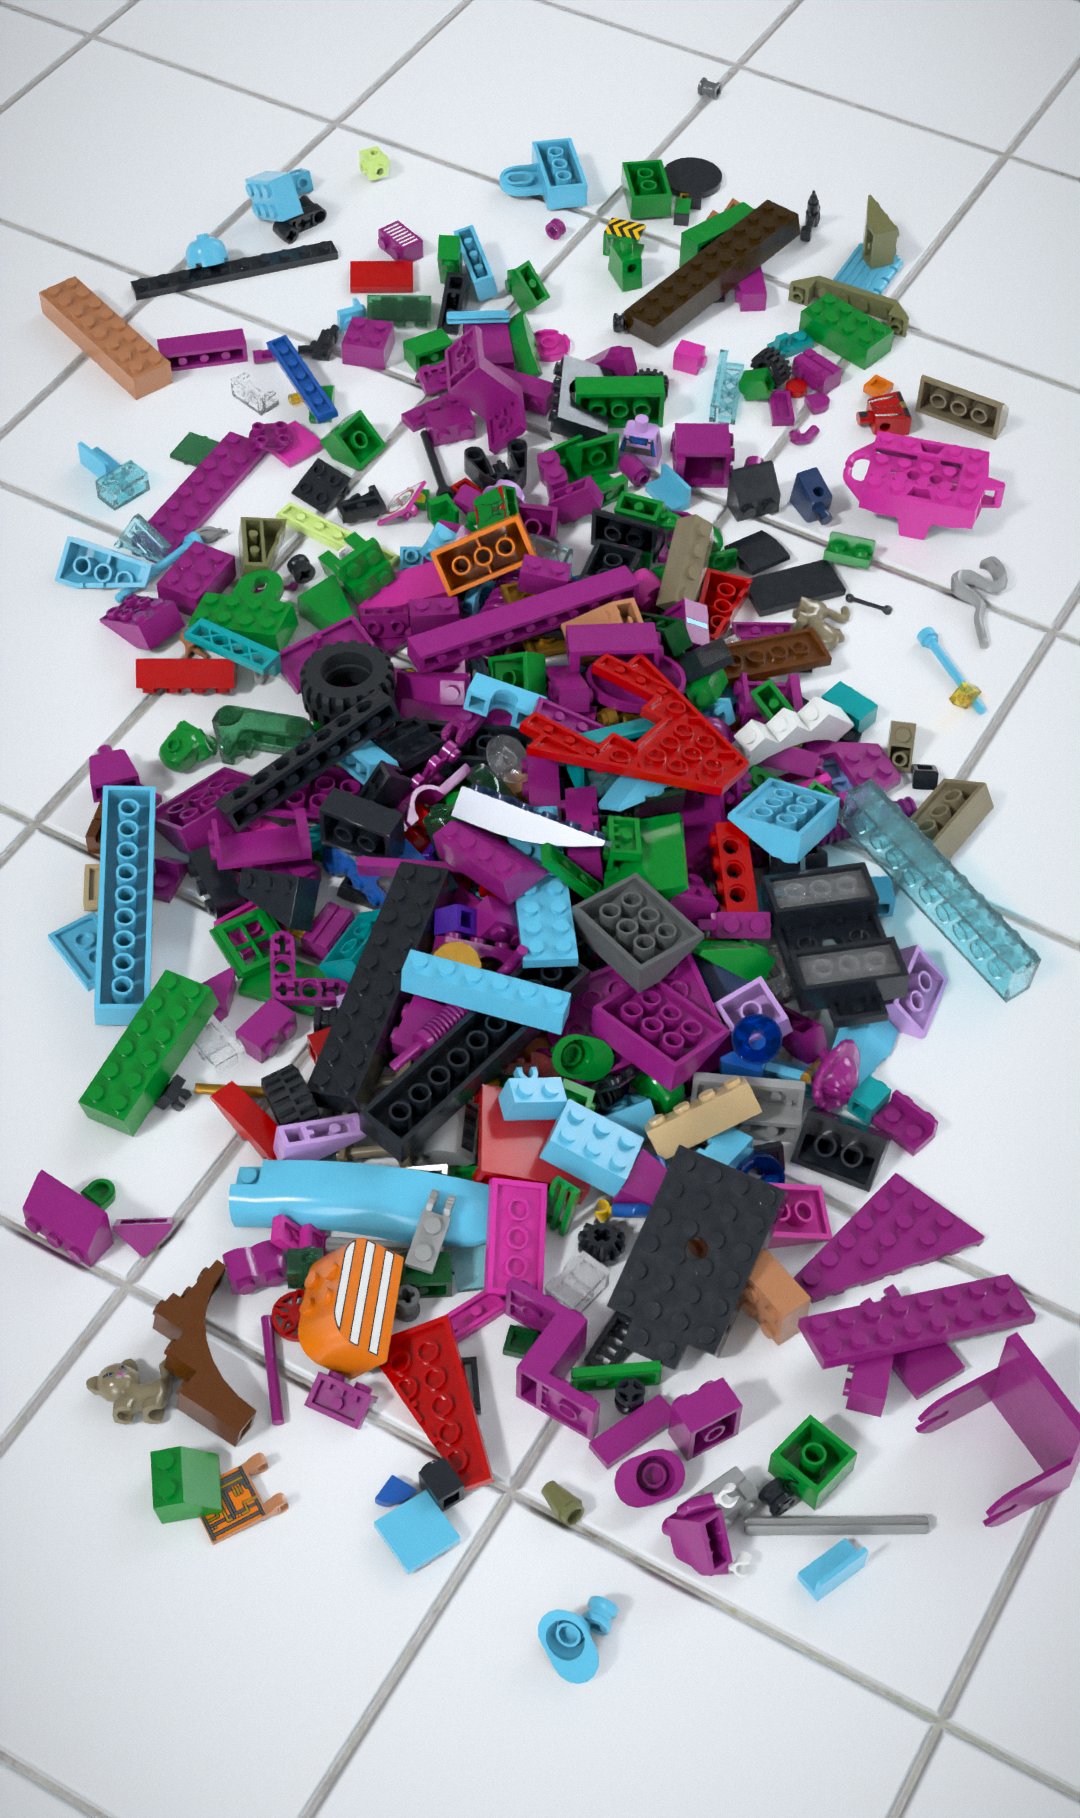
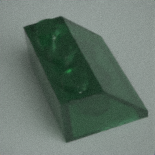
[367,295,433,328]

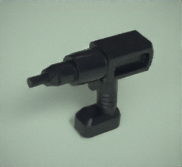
[800,190,821,242]

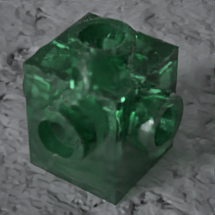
[287,1246,324,1290]

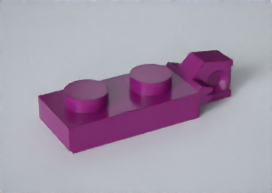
[696,912,770,939]

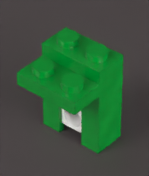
[318,531,396,605]

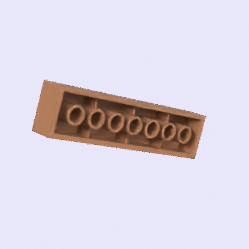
[39,276,173,400]

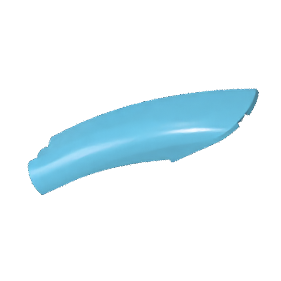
[229,1160,489,1247]

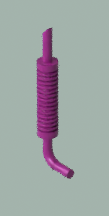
[389,945,528,1071]

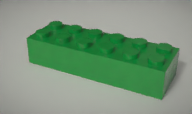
[78,970,219,1137]

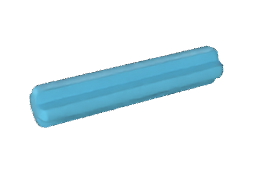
[446,310,510,325]

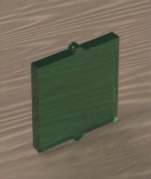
[170,432,219,467]

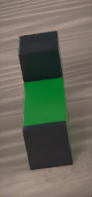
[673,190,702,226]

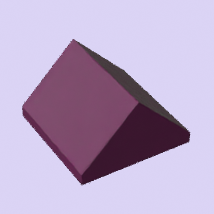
[518,502,559,554]

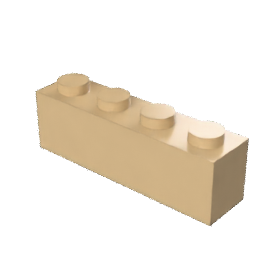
[644,1076,763,1160]

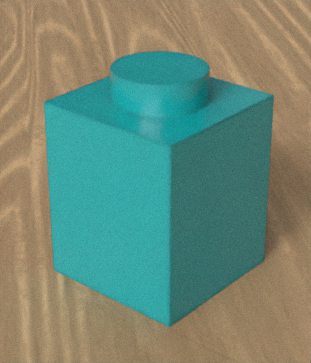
[847,1075,892,1126]

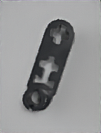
[272,195,327,244]

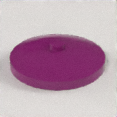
[586,653,686,713]

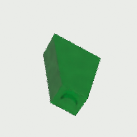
[297,574,353,631]

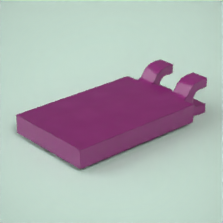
[860,1284,965,1400]

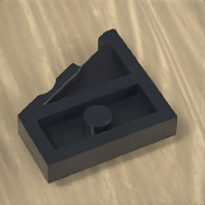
[336,484,387,524]

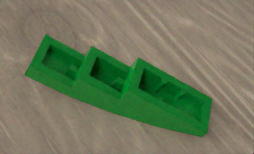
[507,310,543,378]

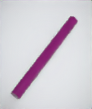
[261,1315,284,1426]

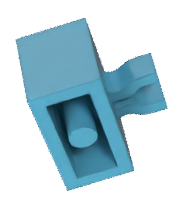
[498,1067,567,1121]

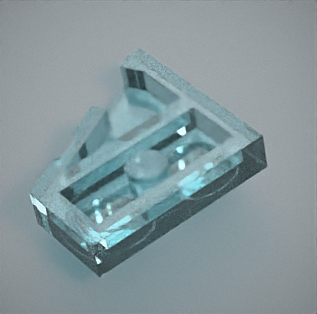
[114,513,172,564]

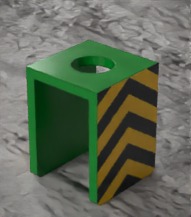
[603,217,646,256]

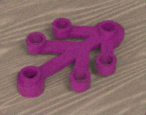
[395,740,462,810]

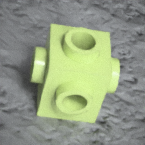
[359,146,390,181]

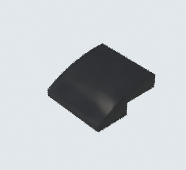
[724,530,790,576]
[374,716,444,772]

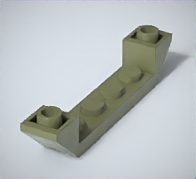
[788,276,909,338]

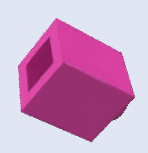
[673,339,708,376]

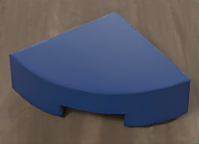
[375,1475,418,1507]

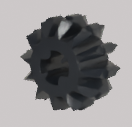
[577,1218,626,1267]

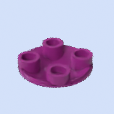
[249,421,293,451]

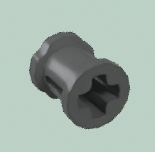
[697,77,722,100]
[395,1284,420,1322]

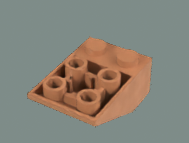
[561,598,644,666]

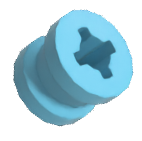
[582,1596,619,1636]

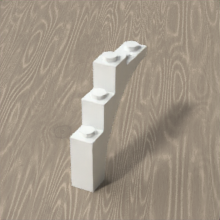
[732,696,854,769]

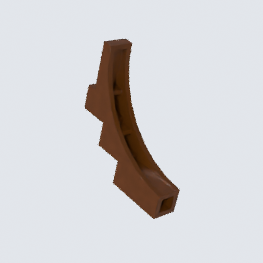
[152,1260,257,1447]

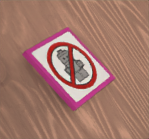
[377,480,427,526]

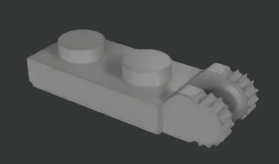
[404,1189,456,1275]

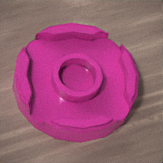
[534,329,570,362]

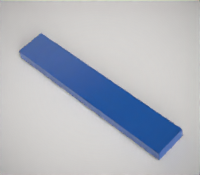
[266,335,338,424]

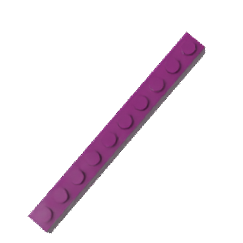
[407,565,639,675]

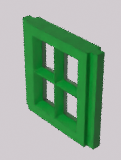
[209,908,296,980]

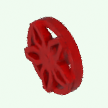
[271,1289,305,1342]

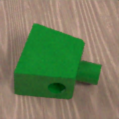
[608,237,642,292]

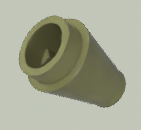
[541,1480,585,1526]

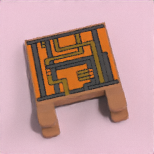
[200,1452,289,1545]

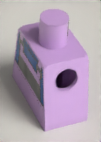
[618,414,663,467]

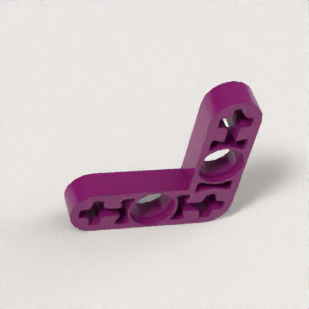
[270,931,348,1006]

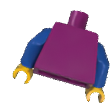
[594,1149,669,1222]

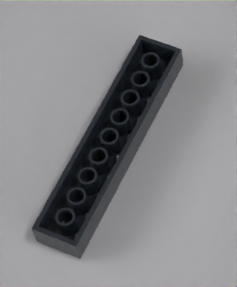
[307,861,457,1115]
[359,962,590,1164]

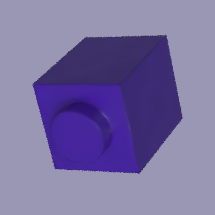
[434,904,477,939]

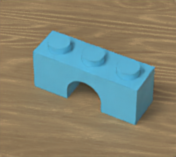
[463,672,547,729]

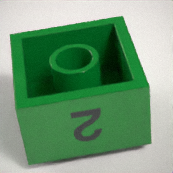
[768,1414,858,1510]

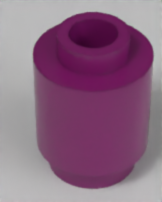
[619,454,651,487]

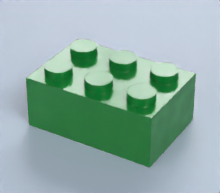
[621,159,672,219]

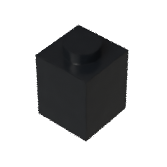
[418,1457,465,1512]

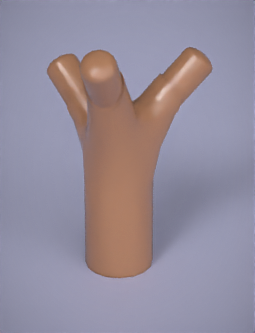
[179,632,208,659]

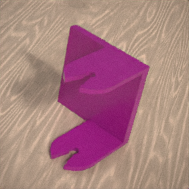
[915,1332,1080,1527]

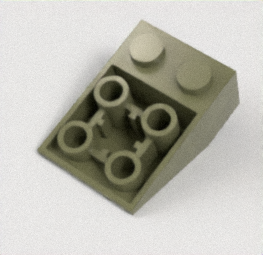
[862,194,899,269]

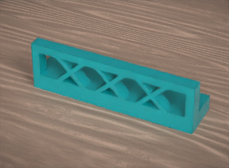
[184,618,281,677]

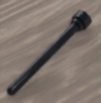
[420,430,455,500]

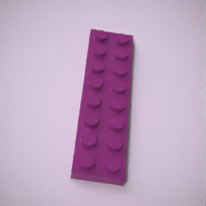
[132,431,268,558]
[798,1274,1036,1370]

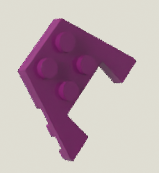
[802,741,902,815]

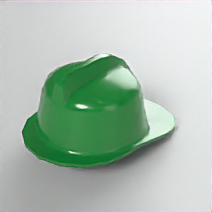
[551,1034,614,1081]

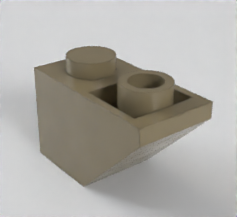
[886,720,917,773]

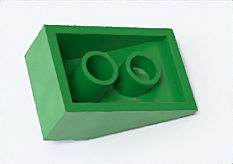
[691,939,775,982]

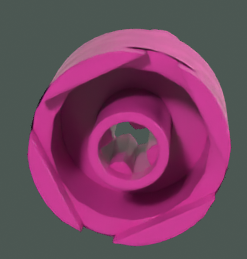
[633,568,662,615]

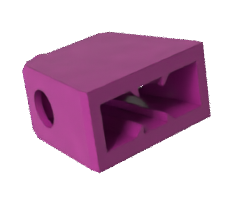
[89,745,140,803]

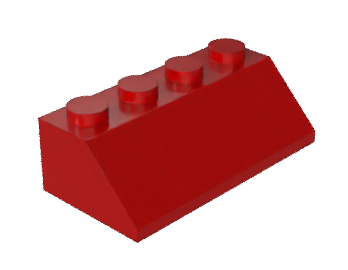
[135,658,238,693]

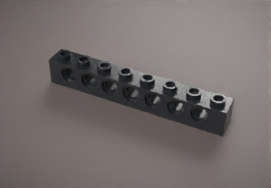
[213,689,402,833]

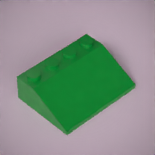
[603,813,689,901]

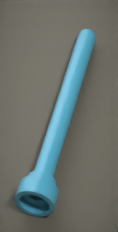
[115,531,204,603]
[917,627,986,714]

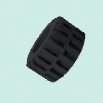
[261,1064,322,1126]

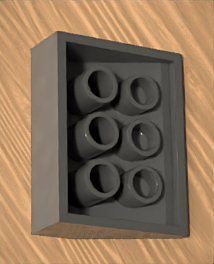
[572,873,705,993]

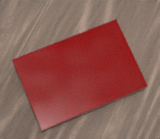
[350,260,413,293]

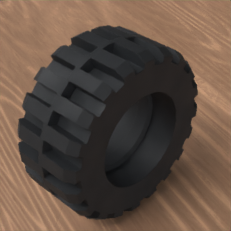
[300,640,397,726]

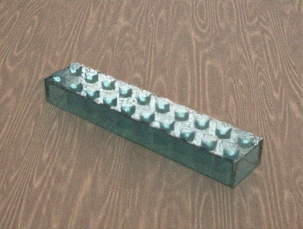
[839,779,1042,1003]

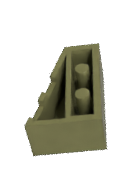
[238,517,287,587]

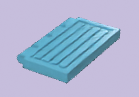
[833,243,904,295]

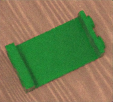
[544,434,628,508]

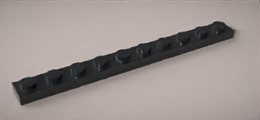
[130,240,338,301]

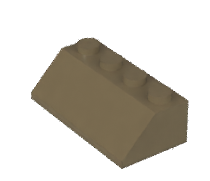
[915,374,1009,440]
[656,514,714,611]
[892,778,994,868]

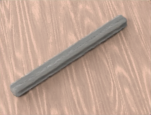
[744,1515,929,1536]

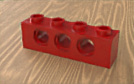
[709,822,759,912]

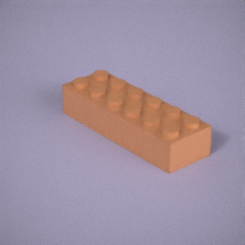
[687,1237,811,1346]

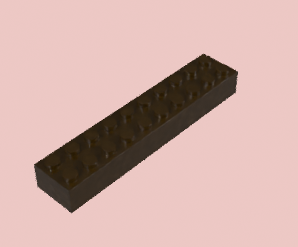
[623,199,800,347]

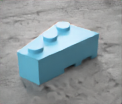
[696,1127,754,1170]

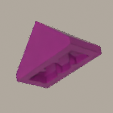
[113,1217,174,1258]

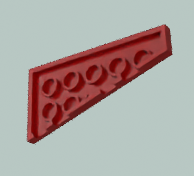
[379,1315,495,1492]

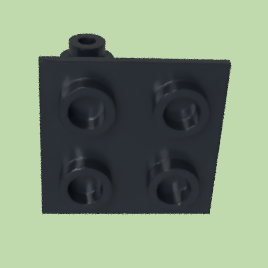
[291,458,351,514]
[587,1066,643,1114]

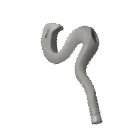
[951,556,1008,649]

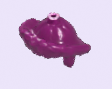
[811,1039,860,1111]

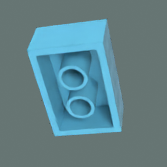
[245,171,303,222]
[539,1099,644,1197]

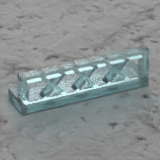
[709,349,745,425]

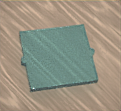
[451,1245,486,1293]

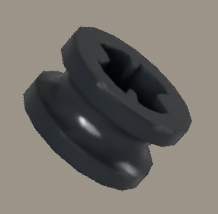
[613,313,626,332]

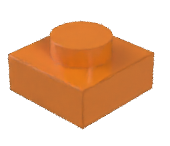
[863,374,894,397]

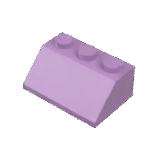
[884,944,948,1039]

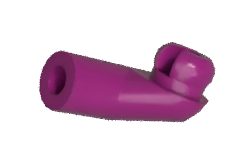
[789,425,820,445]

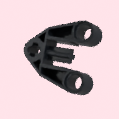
[464,439,527,491]

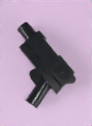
[298,324,339,361]

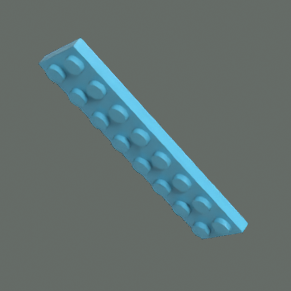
[507,806,578,968]

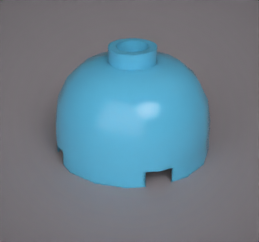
[186,233,229,268]

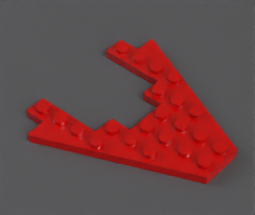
[519,653,750,796]

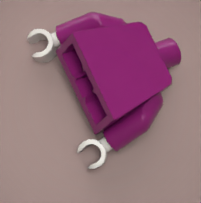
[662,1483,753,1578]

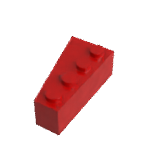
[698,568,753,642]

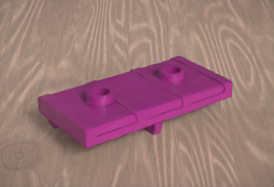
[279,615,377,695]

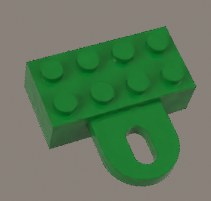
[188,570,299,652]

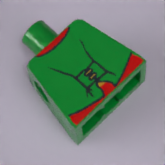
[467,485,519,530]

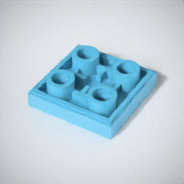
[374,1490,460,1575]

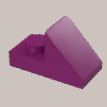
[153,856,189,904]

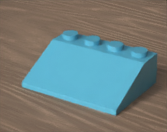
[728,777,840,864]

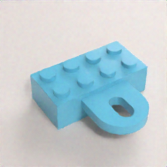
[499,138,588,210]

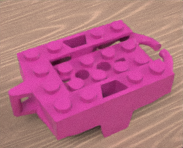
[843,431,1006,540]

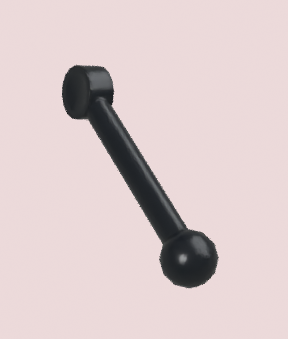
[845,594,893,615]

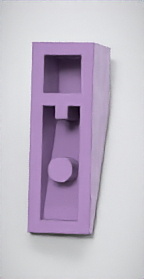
[273,1113,366,1161]

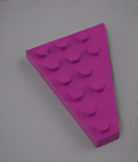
[793,1173,985,1304]

